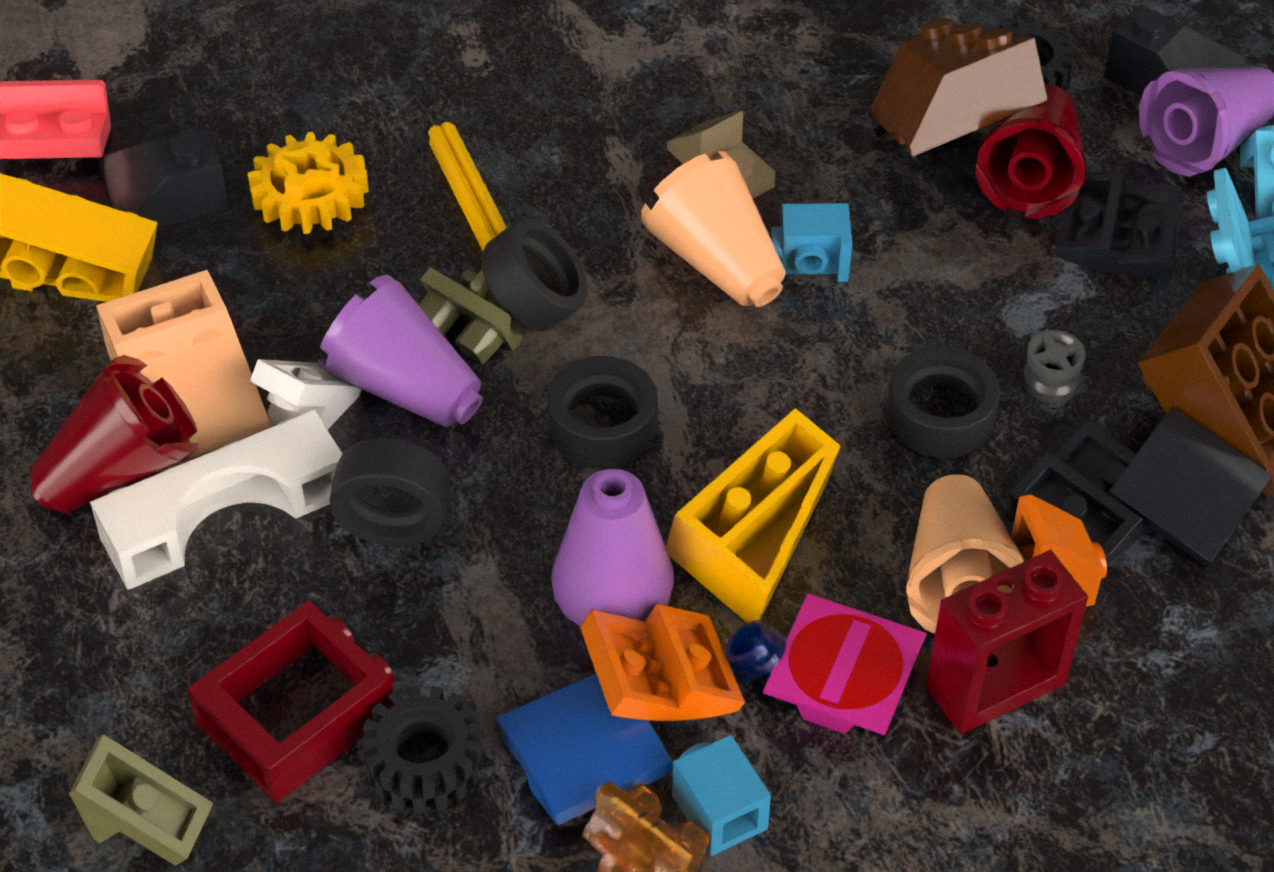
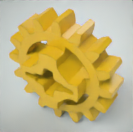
[248,132,369,234]

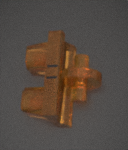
[583,781,710,872]

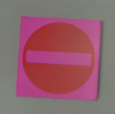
[763,593,926,735]

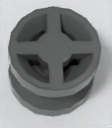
[1022,330,1086,403]

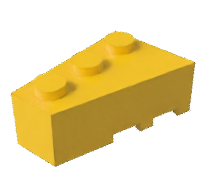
[666,408,841,630]

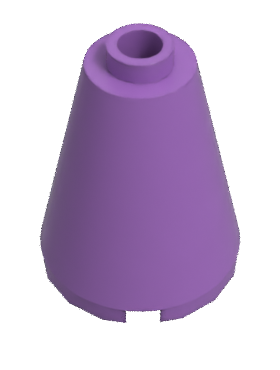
[1139,67,1274,176]
[318,274,483,427]
[551,469,674,626]

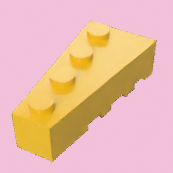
[0,173,157,302]

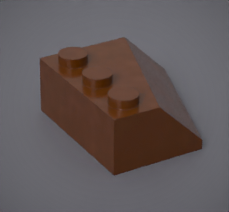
[871,19,1048,157]
[1138,263,1274,496]

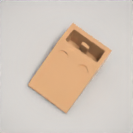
[96,270,272,472]

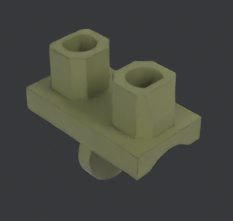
[419,267,523,365]

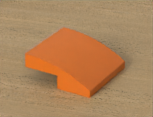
[580,604,745,721]

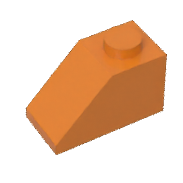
[1011,494,1107,606]

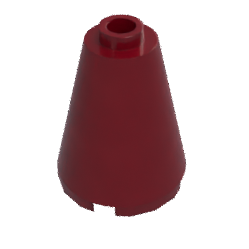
[976,85,1086,219]
[29,355,198,513]

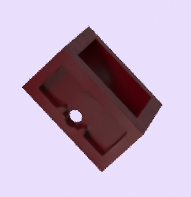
[926,550,1088,735]
[187,600,395,804]

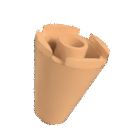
[641,151,786,307]
[906,475,1026,634]

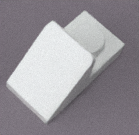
[249,359,362,430]

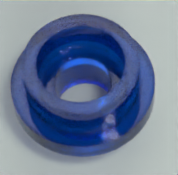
[725,620,786,681]

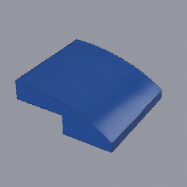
[495,674,673,825]

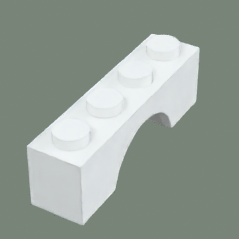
[90,410,342,590]

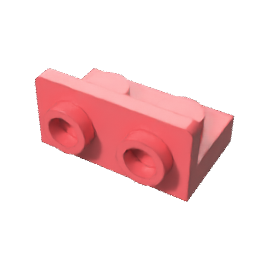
[0,80,111,159]

